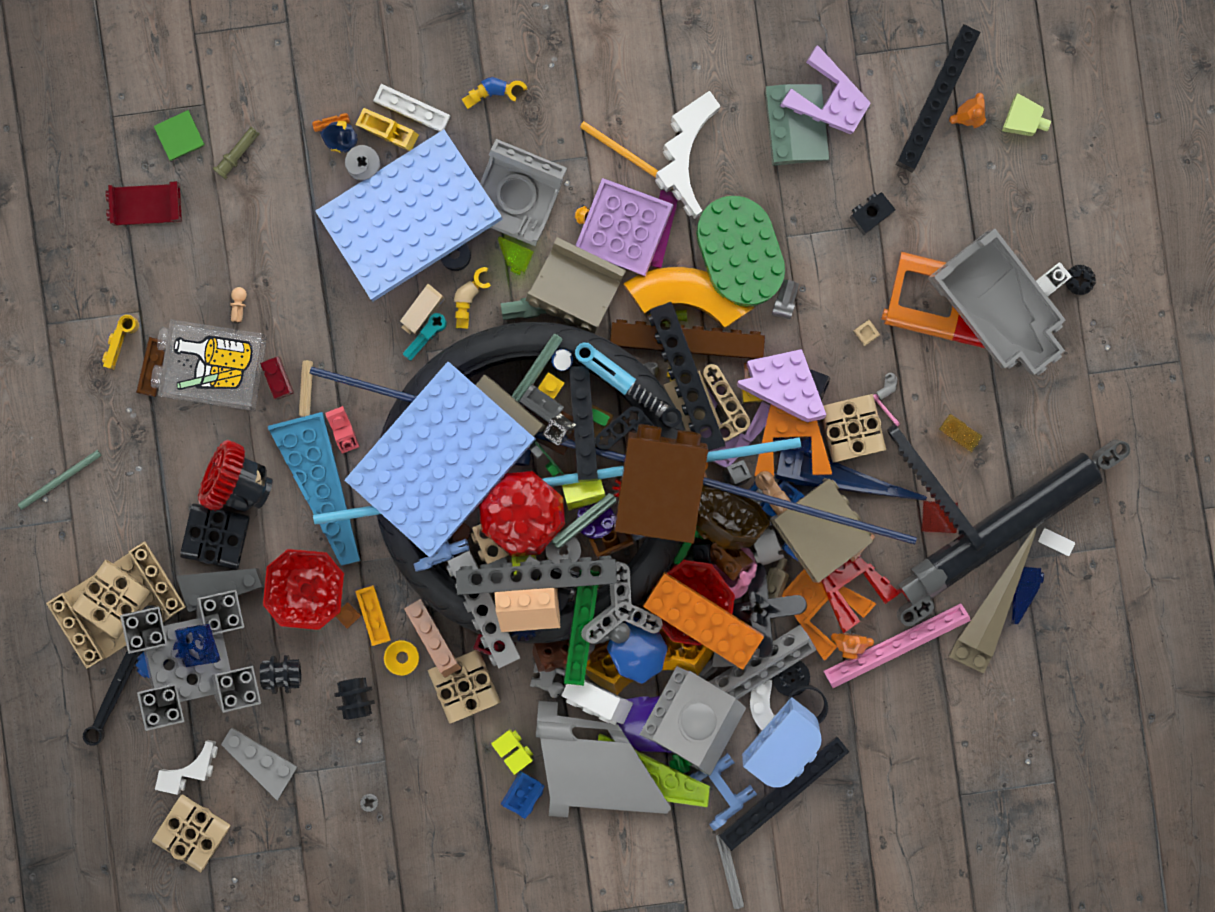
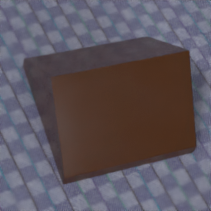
[588,528,634,559]

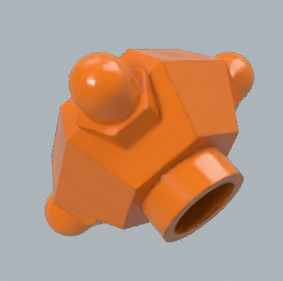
[949,93,986,128]
[831,633,874,659]

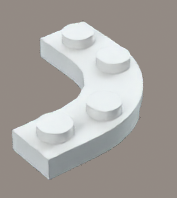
[750,680,775,730]

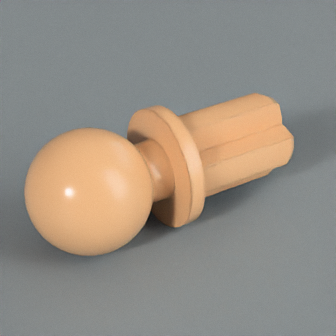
[230,287,247,323]

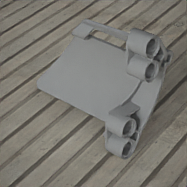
[536,701,671,818]

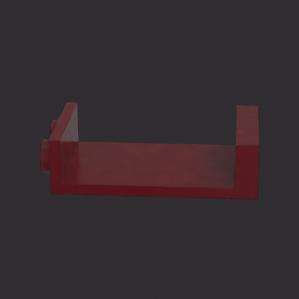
[105,181,182,226]

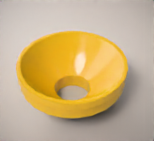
[384,640,419,676]

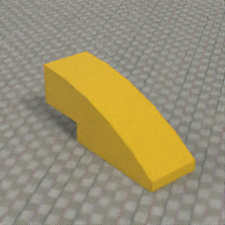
[355,108,419,151]

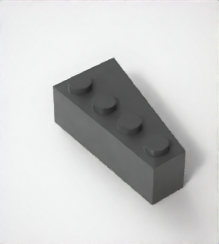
[176,568,265,612]

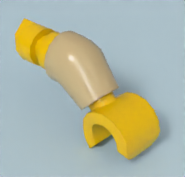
[454,267,491,329]

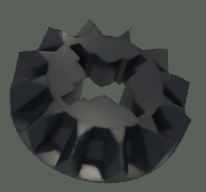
[1065,265,1096,295]

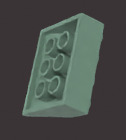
[765,84,829,166]

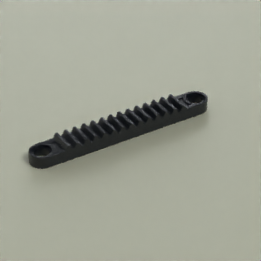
[887,424,985,551]

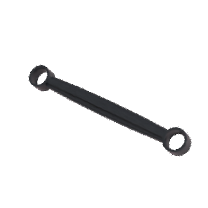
[83,605,162,746]

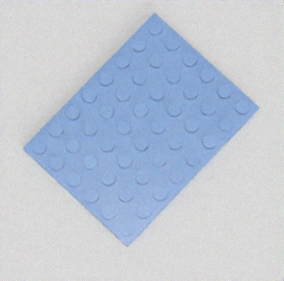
[316,130,503,302]
[345,362,536,558]

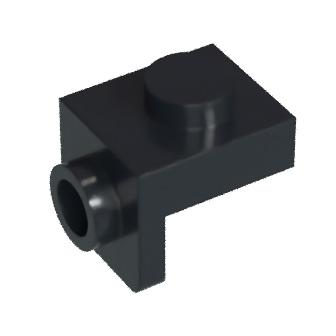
[692,540,713,563]

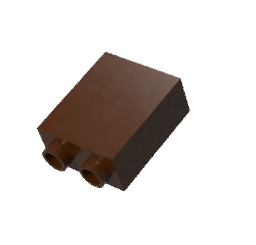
[614,425,708,543]

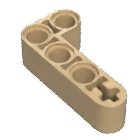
[702,364,750,443]

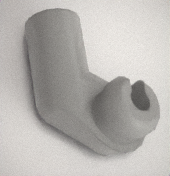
[876,373,897,400]

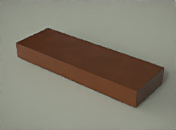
[136,337,169,397]

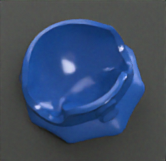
[607,617,668,684]

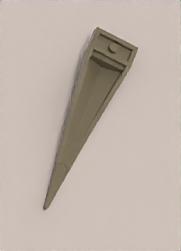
[948,527,1037,674]

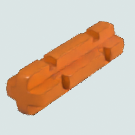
[312,113,350,132]

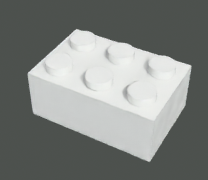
[561,680,633,725]

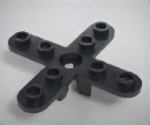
[732,563,807,658]

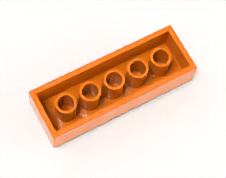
[643,572,764,670]

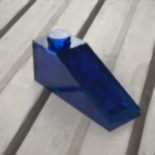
[1011,567,1044,624]

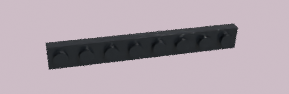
[718,736,850,851]

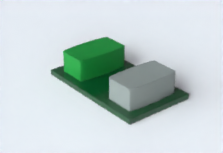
[529,440,564,477]

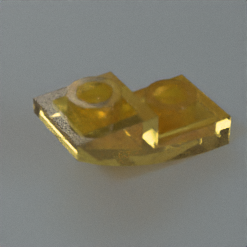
[939,414,982,453]

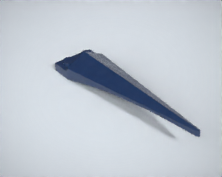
[776,446,927,500]

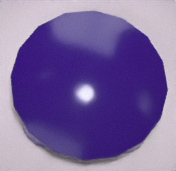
[577,503,615,539]

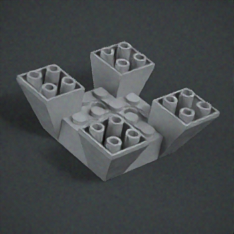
[120,590,261,731]

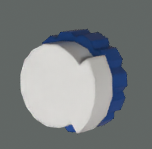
[551,349,573,371]

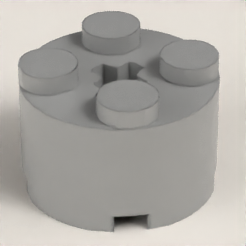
[753,522,784,565]

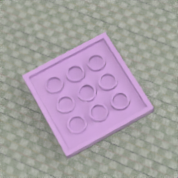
[576,178,674,276]

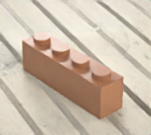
[404,599,461,678]

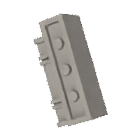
[480,139,567,246]
[640,666,746,776]

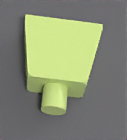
[1002,93,1051,136]

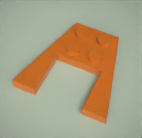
[754,404,832,477]
[782,569,876,661]

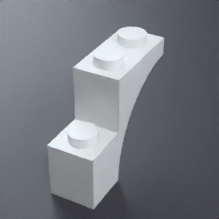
[155,740,218,795]

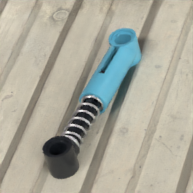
[575,343,682,428]

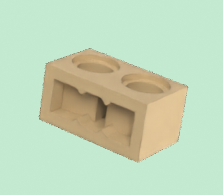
[470,524,509,564]

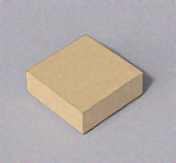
[853,320,880,346]

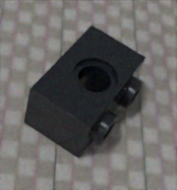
[850,192,896,235]

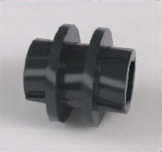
[260,655,302,694]
[334,677,375,720]

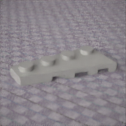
[221,728,298,800]

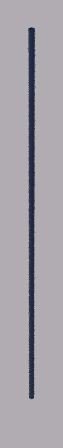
[309,366,917,545]

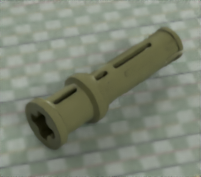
[212,126,260,180]

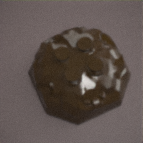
[696,485,770,550]

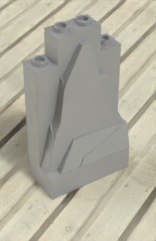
[928,229,1066,375]

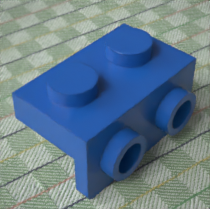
[501,771,545,819]

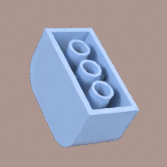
[742,697,822,787]

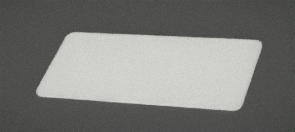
[1038,528,1075,556]

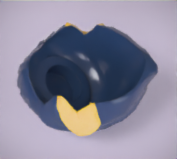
[320,121,358,153]

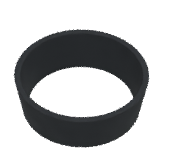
[787,685,828,724]

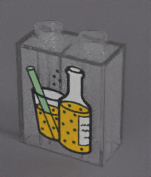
[151,319,267,412]

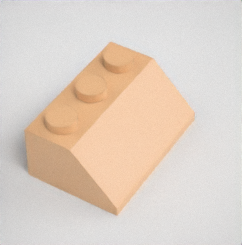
[495,588,560,632]

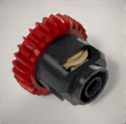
[198,440,273,512]

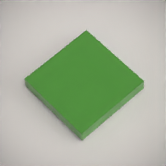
[154,110,205,161]

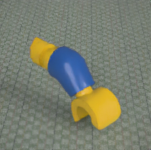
[462,77,528,109]

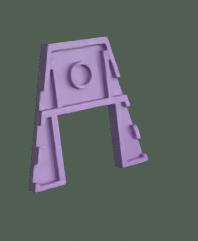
[780,45,870,134]
[700,375,770,468]

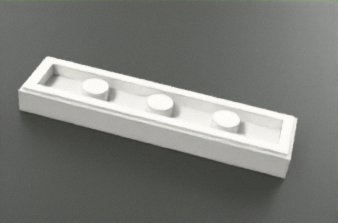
[373,84,451,132]

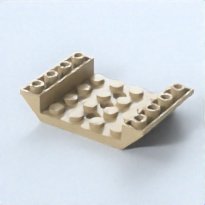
[46,541,186,669]

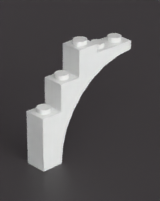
[655,91,721,219]

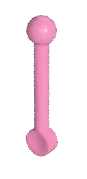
[873,394,900,427]

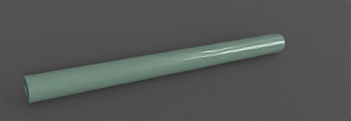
[18,450,102,510]

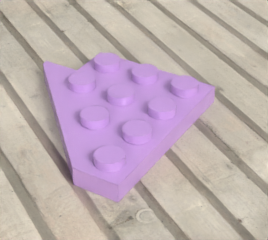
[737,349,826,422]

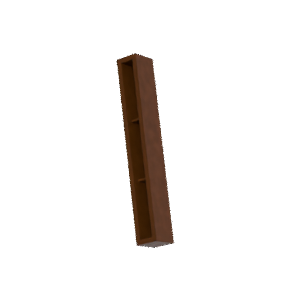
[610,319,765,359]

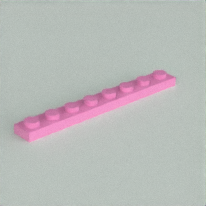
[824,604,971,688]

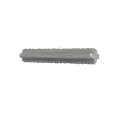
[716,834,744,909]

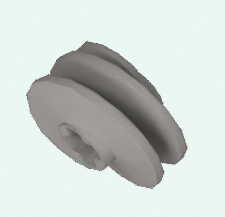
[345,145,380,181]
[546,533,581,564]

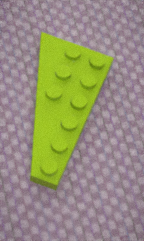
[598,734,710,807]

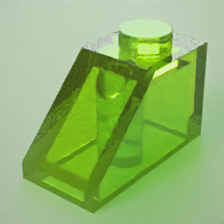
[497,236,534,276]

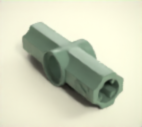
[501,298,548,320]

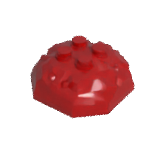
[479,471,565,557]
[263,549,344,630]
[650,560,735,646]

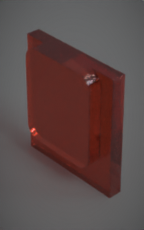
[922,501,958,533]

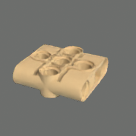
[822,394,887,463]
[72,559,151,639]
[427,650,501,724]
[152,794,231,873]

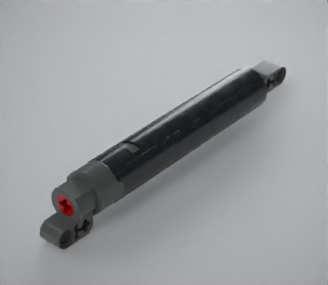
[897,439,1130,626]

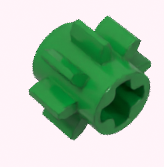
[669,754,692,773]

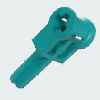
[403,313,447,361]

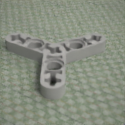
[581,562,663,643]

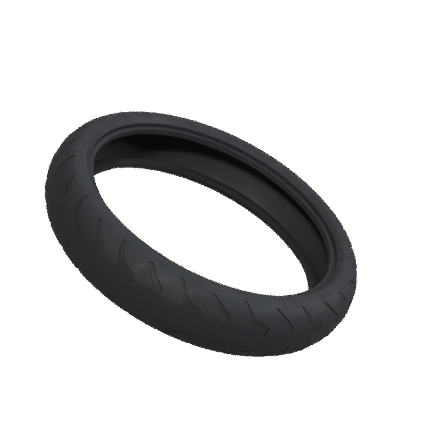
[377,322,686,643]

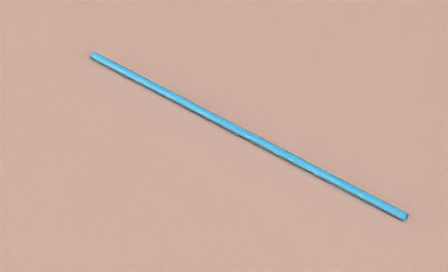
[313,438,801,524]

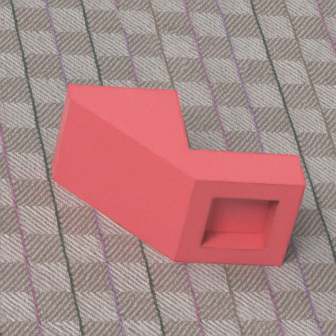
[325,406,359,454]

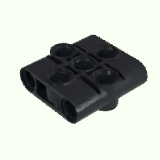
[180,503,250,570]

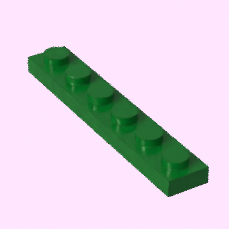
[564,570,600,686]

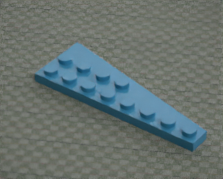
[267,412,360,566]

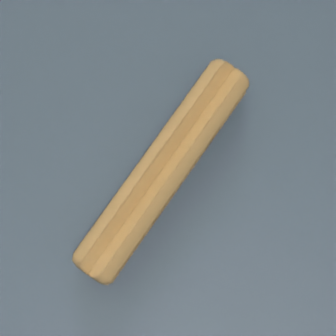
[299,360,313,417]

